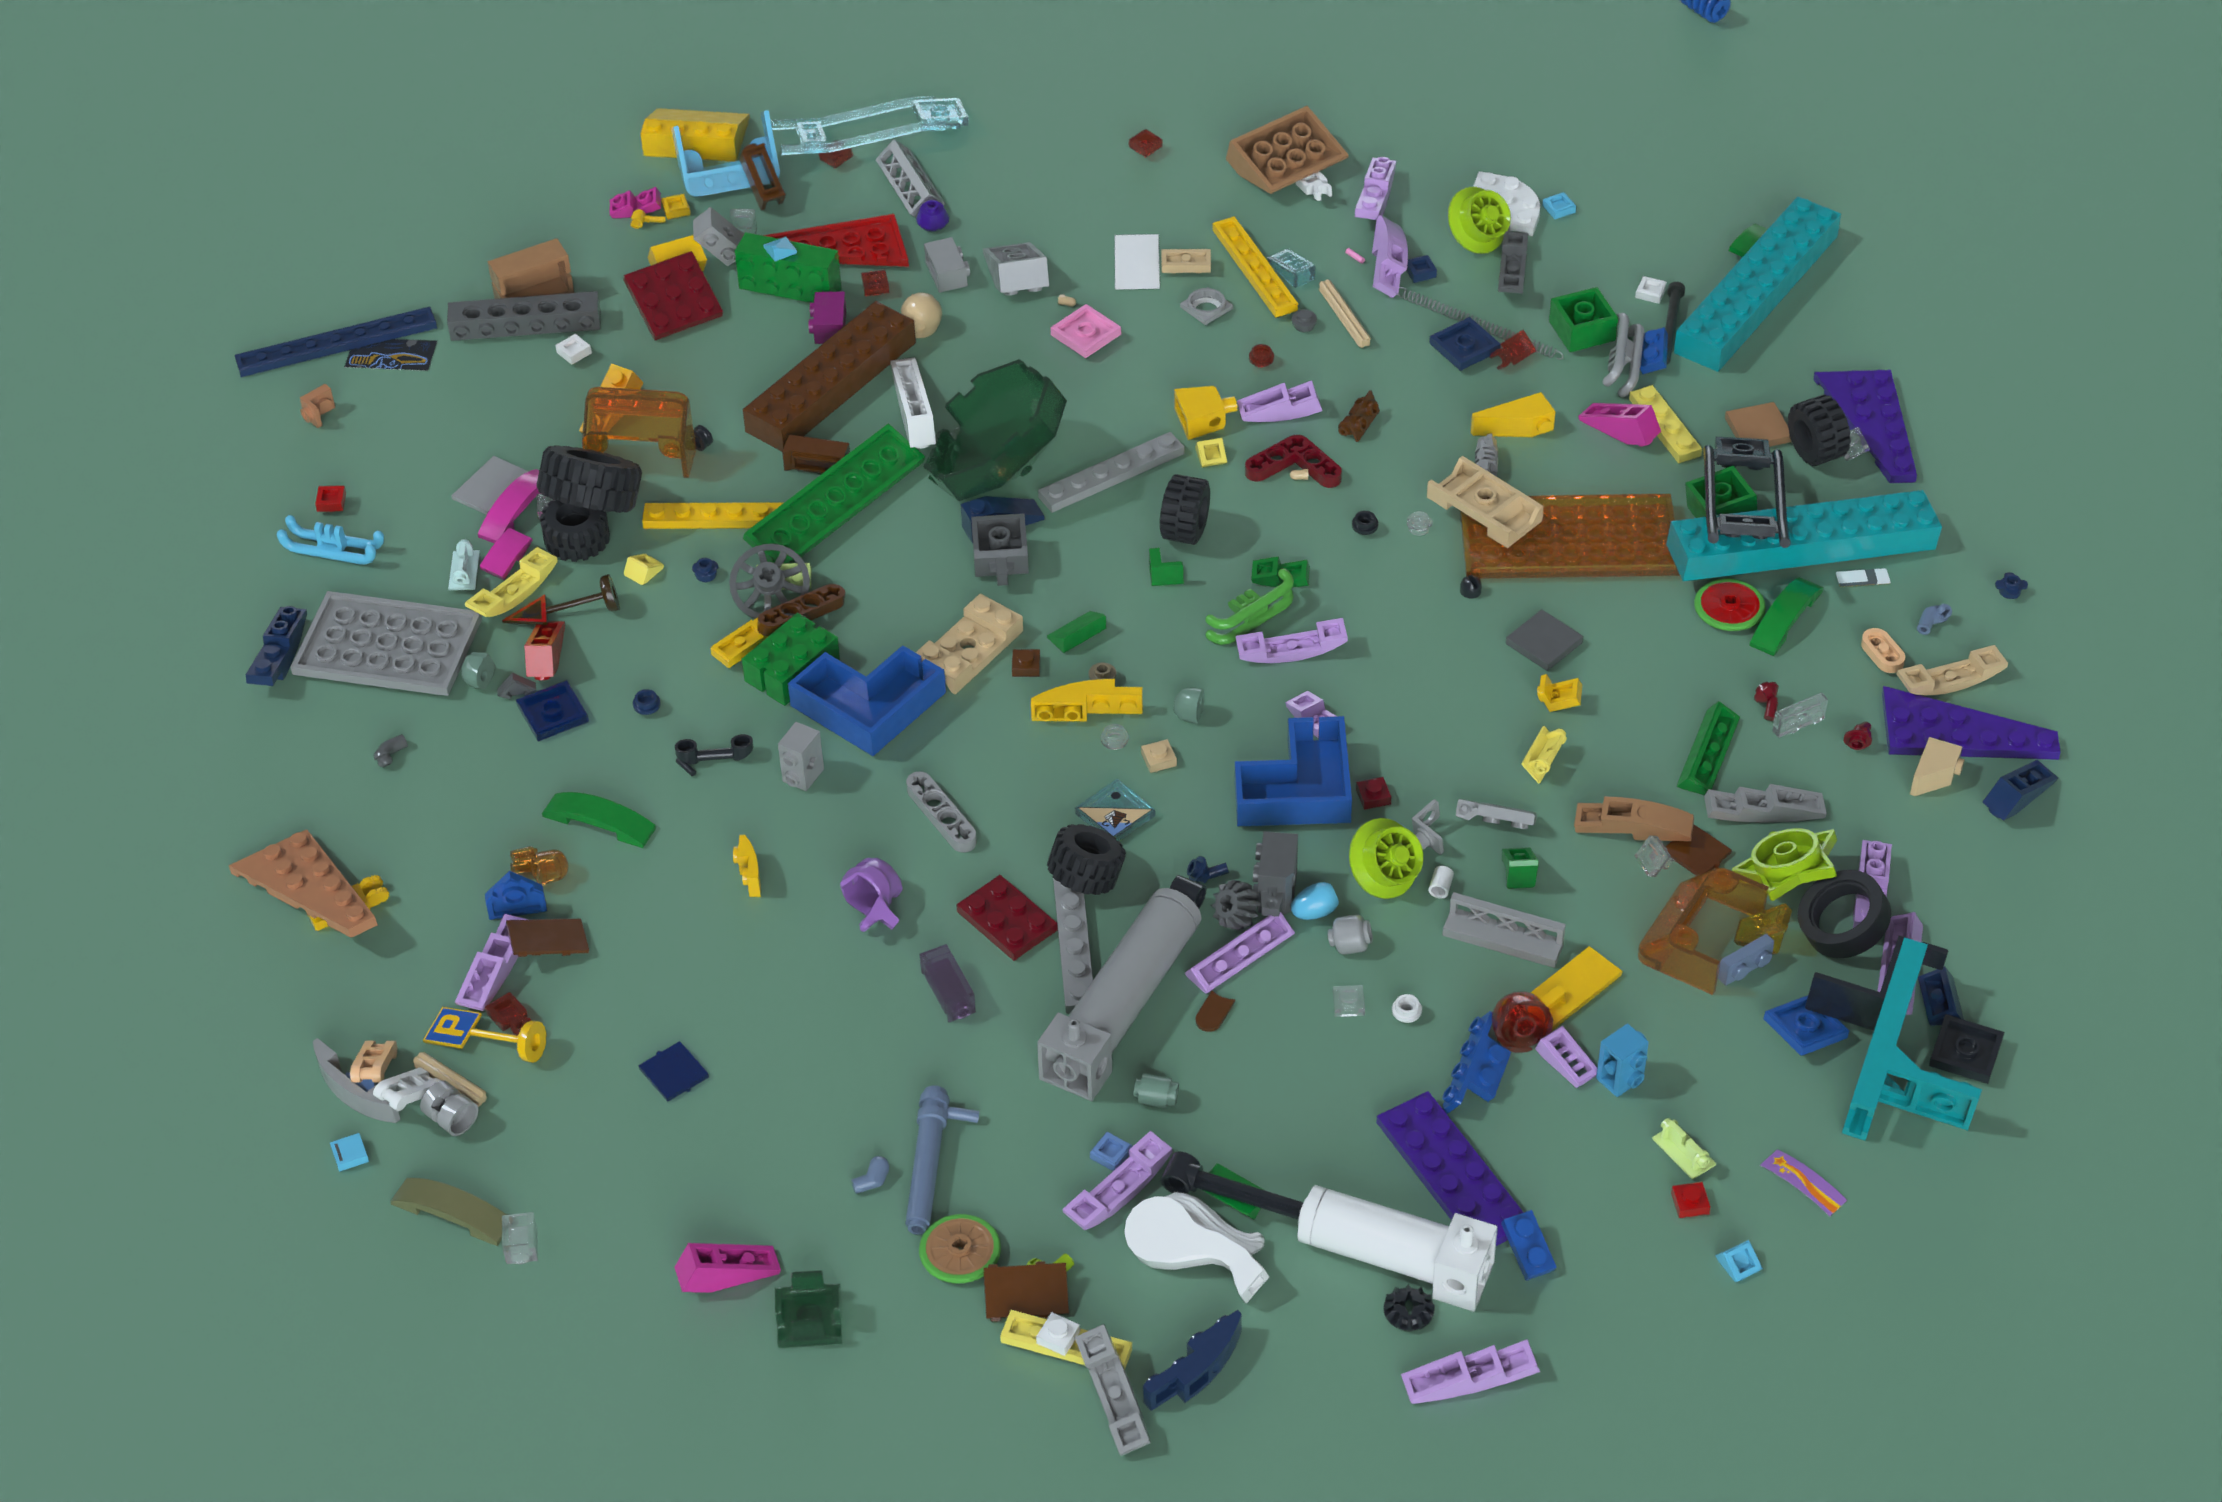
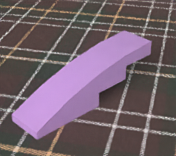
[455,914,528,1011]
[1401,1339,1540,1404]

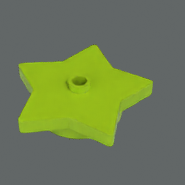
[1732,828,1837,901]

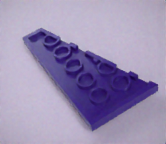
[1882,686,2061,760]

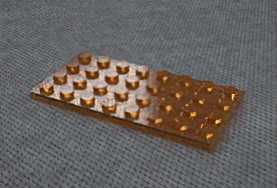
[1460,494,1680,579]

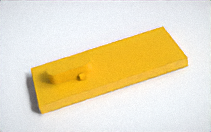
[1516,946,1622,1033]

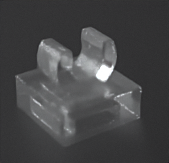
[1634,836,1674,877]

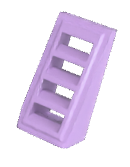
[1535,1026,1597,1088]

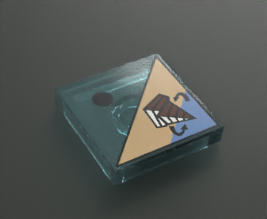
[1075,779,1155,841]

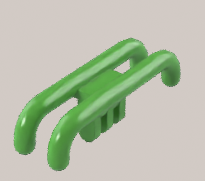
[1205,568,1294,645]

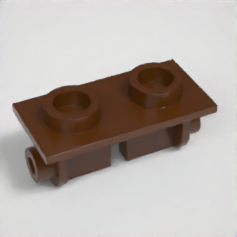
[1338,390,1380,442]

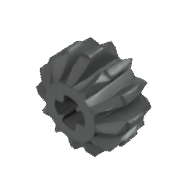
[1211,880,1261,930]

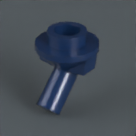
[1187,856,1229,883]

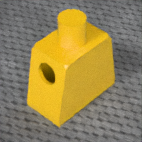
[1174,386,1237,440]

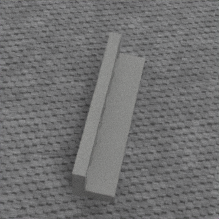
[875,139,945,217]
[1442,892,1566,968]

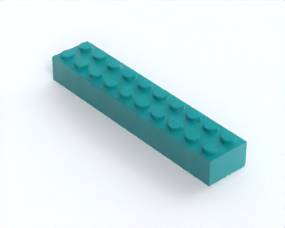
[1674,196,1841,372]
[1666,490,1942,581]

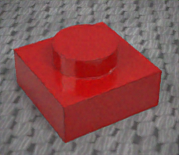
[315,486,346,512]
[1671,1182,1710,1218]

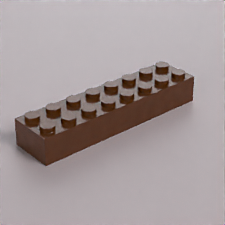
[743,301,916,452]

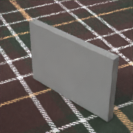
[451,456,528,515]

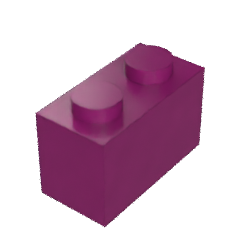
[809,291,847,344]

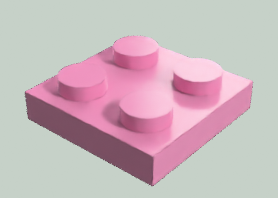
[1050,304,1121,358]

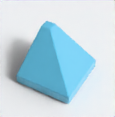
[764,237,797,261]
[1715,1240,1763,1282]

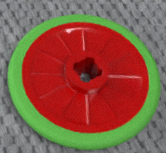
[1694,579,1766,631]

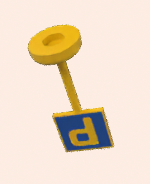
[423,1007,546,1063]

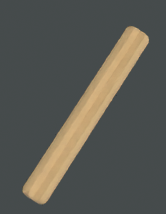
[1319,279,1371,348]

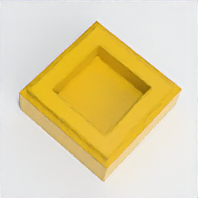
[661,194,690,220]

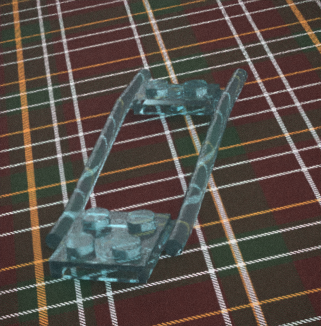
[771,96,968,155]

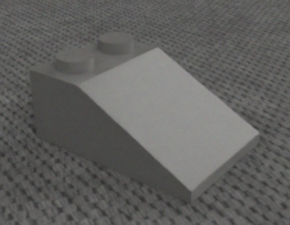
[983,242,1049,295]

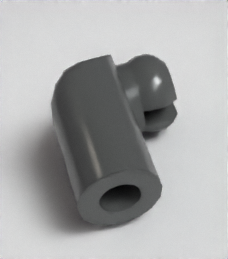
[374,734,408,768]

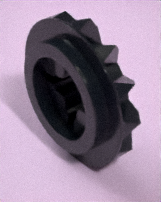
[1383,1284,1435,1331]

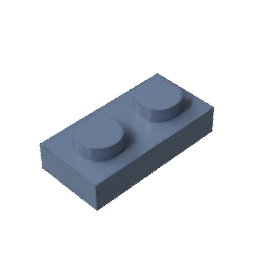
[1718,934,1774,986]

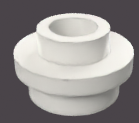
[1392,994,1422,1023]

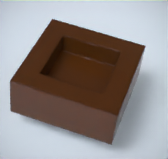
[1012,649,1040,677]

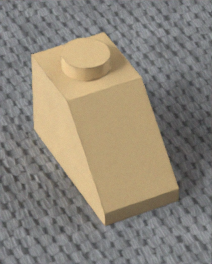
[1910,737,1965,796]

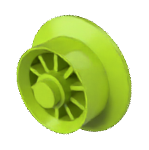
[1448,187,1511,254]
[1349,818,1423,899]

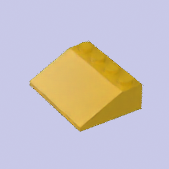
[640,108,750,162]

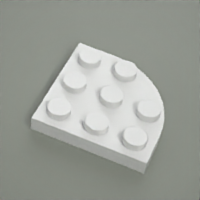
[1473,171,1540,236]

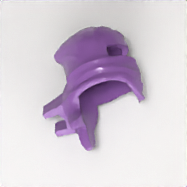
[840,858,903,932]

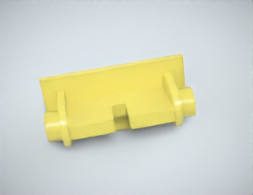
[1521,726,1567,784]

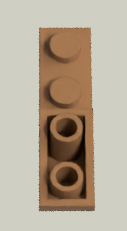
[1574,796,1694,841]

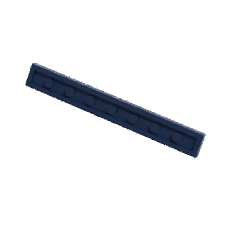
[234,307,437,377]

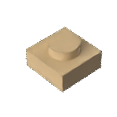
[1141,739,1177,773]

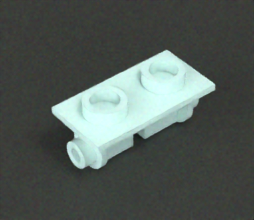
[448,539,480,590]

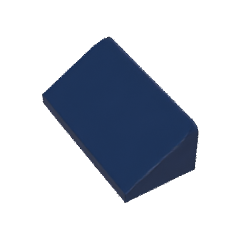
[1918,966,1964,1026]

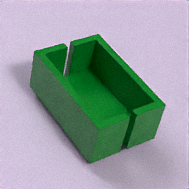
[742,613,840,706]

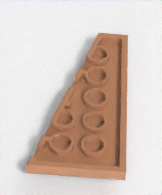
[228,829,377,938]

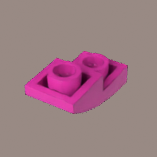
[610,187,661,218]
[480,528,533,581]

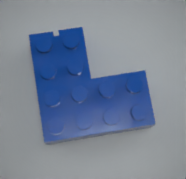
[788,645,946,756]
[1234,716,1352,826]

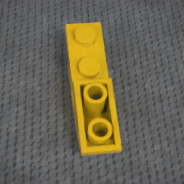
[1031,679,1143,722]

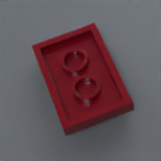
[956,875,1058,961]

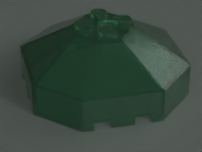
[924,359,1067,501]

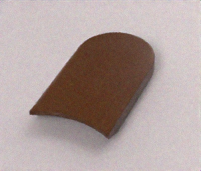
[1196,990,1235,1032]

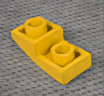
[733,835,761,897]

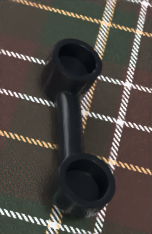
[675,734,754,764]

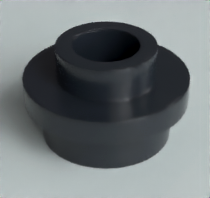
[1352,511,1378,535]

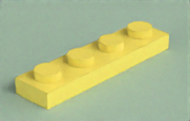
[1629,385,1702,464]
[1000,1310,1132,1369]

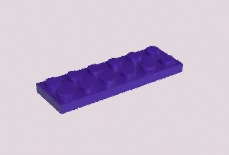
[1376,1091,1524,1246]

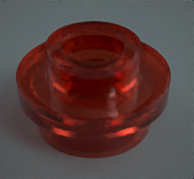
[1249,344,1274,367]

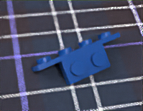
[1442,1011,1511,1114]

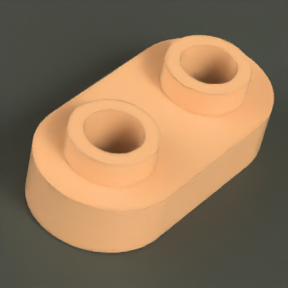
[1861,628,1905,673]

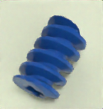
[1680,0,1731,23]

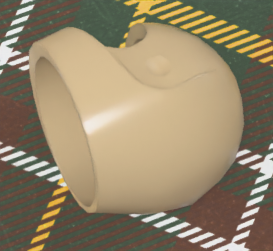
[901,292,942,338]

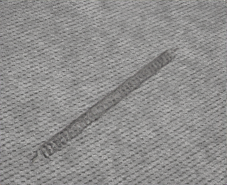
[1398,287,1563,360]

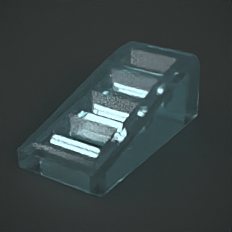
[1267,249,1315,288]

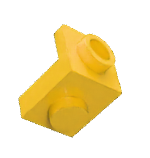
[1537,674,1582,712]

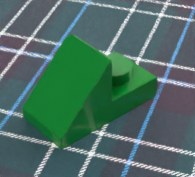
[1502,847,1538,889]

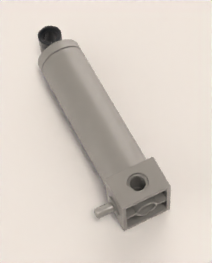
[1037,875,1207,1101]

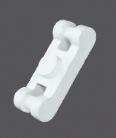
[373,1067,441,1111]

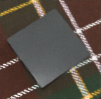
[1506,609,1583,671]

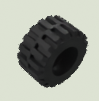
[1788,394,1851,466]
[1160,474,1210,545]
[540,500,610,562]
[1047,824,1126,895]

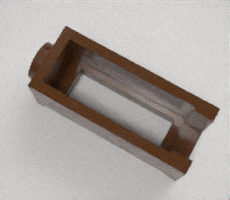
[739,143,786,210]
[782,435,850,473]

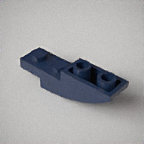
[245,606,307,686]
[1143,1310,1242,1411]

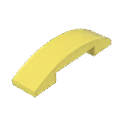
[465,547,558,617]

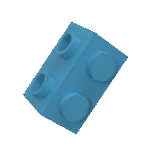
[1596,1023,1649,1097]

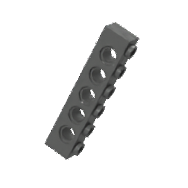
[447,291,601,341]

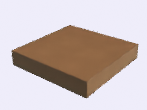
[1725,402,1792,447]

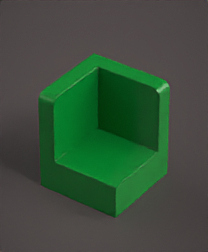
[1149,548,1184,586]

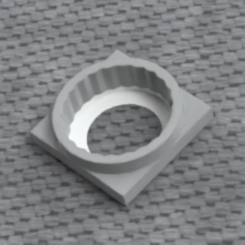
[1180,287,1233,325]

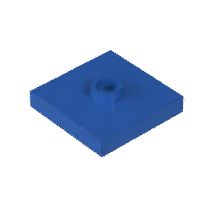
[1763,995,1850,1056]

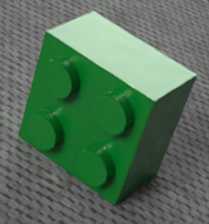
[1549,287,1618,352]
[1685,466,1758,518]

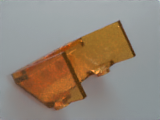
[582,387,696,478]
[1638,868,1769,995]

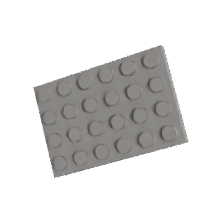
[291,591,482,696]

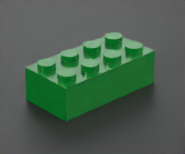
[735,232,842,303]

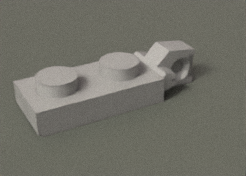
[1456,799,1537,829]

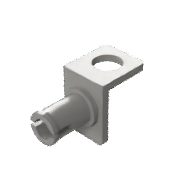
[1412,799,1444,855]

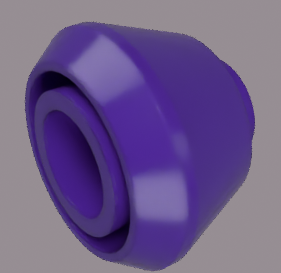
[916,200,949,232]

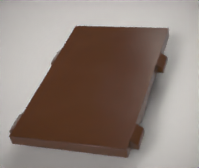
[506,919,589,957]
[984,1261,1069,1322]

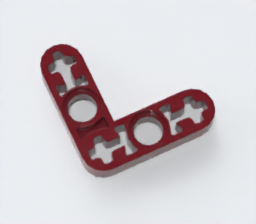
[1245,435,1342,488]

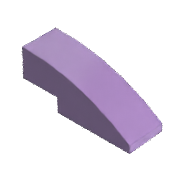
[1237,380,1323,422]

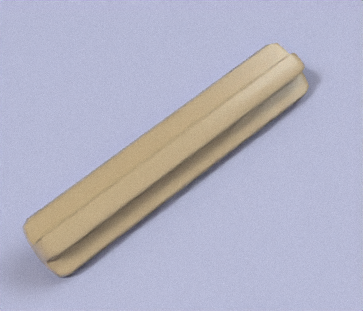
[413,1052,487,1107]

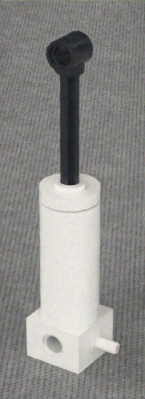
[1161,1151,1497,1312]

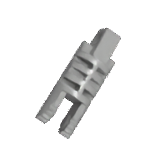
[1475,434,1498,477]

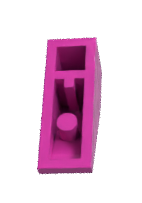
[1578,403,1661,446]
[674,1243,781,1293]

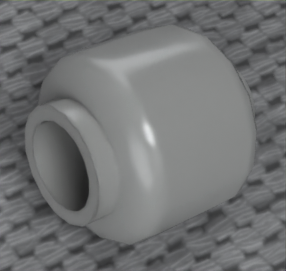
[1328,914,1373,955]

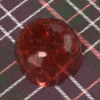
[1492,991,1554,1053]

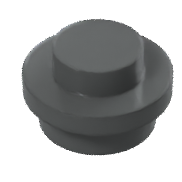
[1292,309,1317,332]

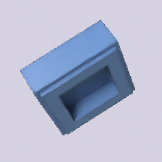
[1090,1132,1132,1171]

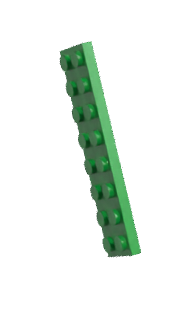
[743,423,925,564]

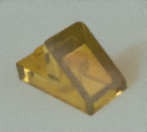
[1734,903,1792,954]

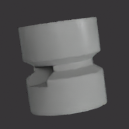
[420,1080,479,1136]

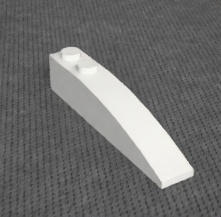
[890,358,936,449]

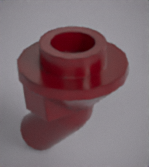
[1754,682,1779,721]
[1843,722,1872,750]

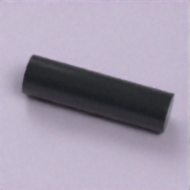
[676,758,696,776]

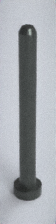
[1665,282,1685,365]

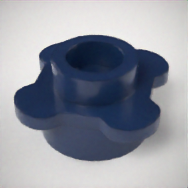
[1995,572,2028,599]

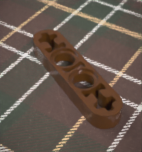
[757,584,845,637]

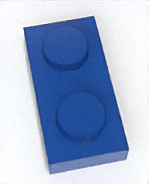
[1640,327,1668,374]
[1501,1210,1557,1281]

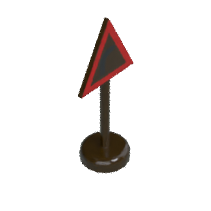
[502,574,620,625]

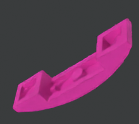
[478,469,544,544]

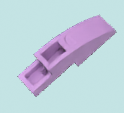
[1355,157,1396,220]
[1372,215,1408,298]
[1853,840,1892,928]

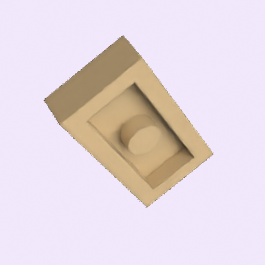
[1161,249,1211,273]

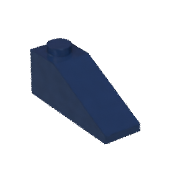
[960,496,1045,543]
[1982,760,2058,821]

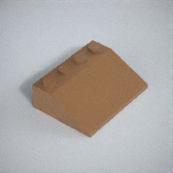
[1226,106,1349,194]

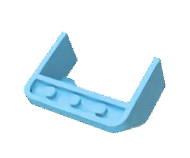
[671,110,780,197]

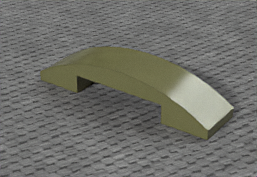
[390,1178,513,1246]

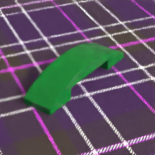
[1749,577,1824,656]
[542,792,656,848]

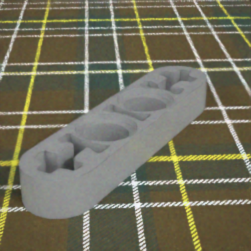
[906,772,977,852]

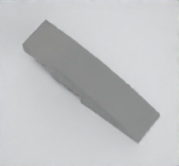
[1704,784,1827,823]

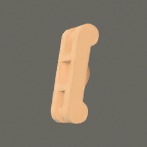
[350,1041,397,1083]

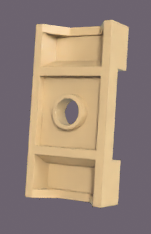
[1427,456,1544,548]
[916,593,1023,695]

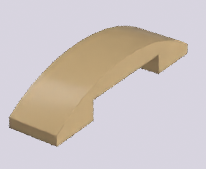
[1896,645,2008,695]

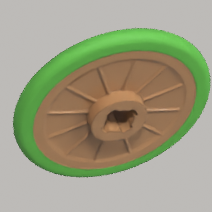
[919,1214,1001,1283]

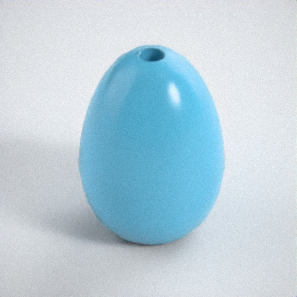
[1291,882,1339,920]

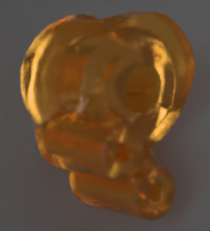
[510,846,568,885]

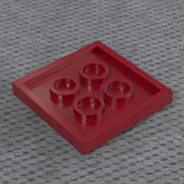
[623,251,723,341]

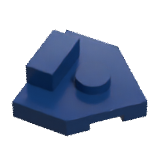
[485,871,547,920]

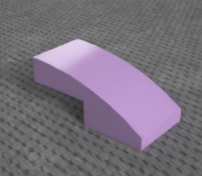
[1285,691,1336,738]

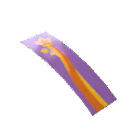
[1760,1149,1847,1216]

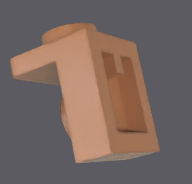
[300,384,335,428]

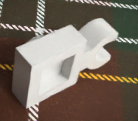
[1296,171,1332,201]

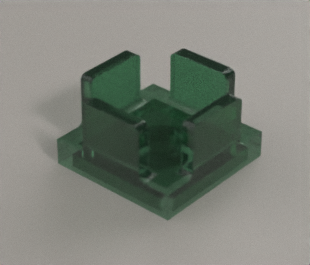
[775,1270,842,1348]

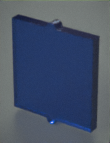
[638,1041,709,1102]

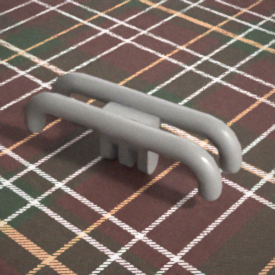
[1602,313,1644,398]

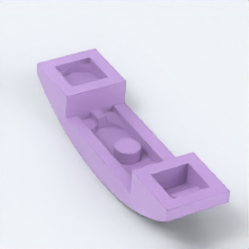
[1235,618,1348,663]
[1062,1131,1173,1230]

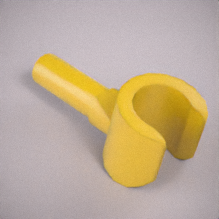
[630,209,666,229]

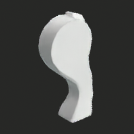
[1124,1192,1269,1304]

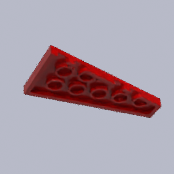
[762,214,909,267]

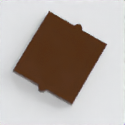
[1662,825,1732,879]

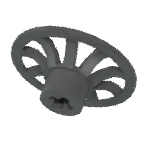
[729,544,810,619]

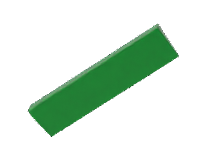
[1677,701,1740,795]

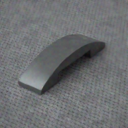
[1498,232,1528,294]

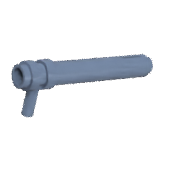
[905,1086,979,1235]

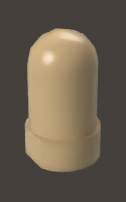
[1058,294,1076,307]
[1290,469,1309,480]

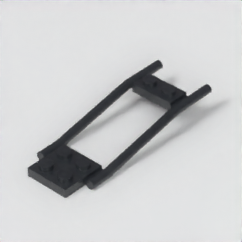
[1703,436,1791,548]

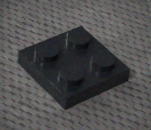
[1929,1014,2005,1084]

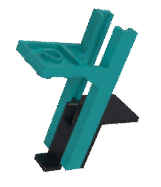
[1805,935,1982,1141]

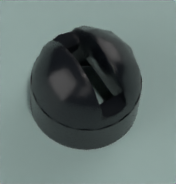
[1460,575,1482,599]

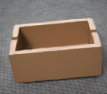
[488,238,574,299]

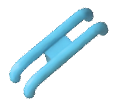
[277,515,384,565]

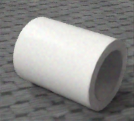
[1428,866,1454,899]

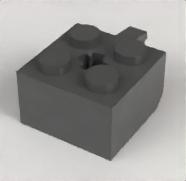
[971,514,1029,586]
[1253,831,1298,917]

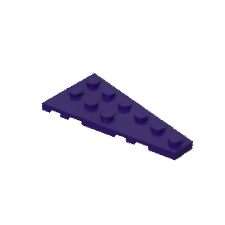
[1813,370,1917,483]

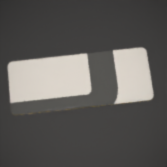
[1836,568,1891,587]

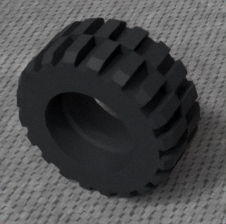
[537,445,642,513]

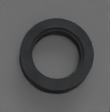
[1797,870,1891,958]

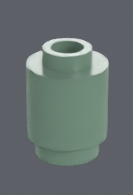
[1133,1074,1179,1108]

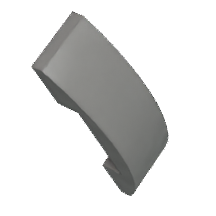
[313,1038,400,1123]
[1075,1324,1151,1456]

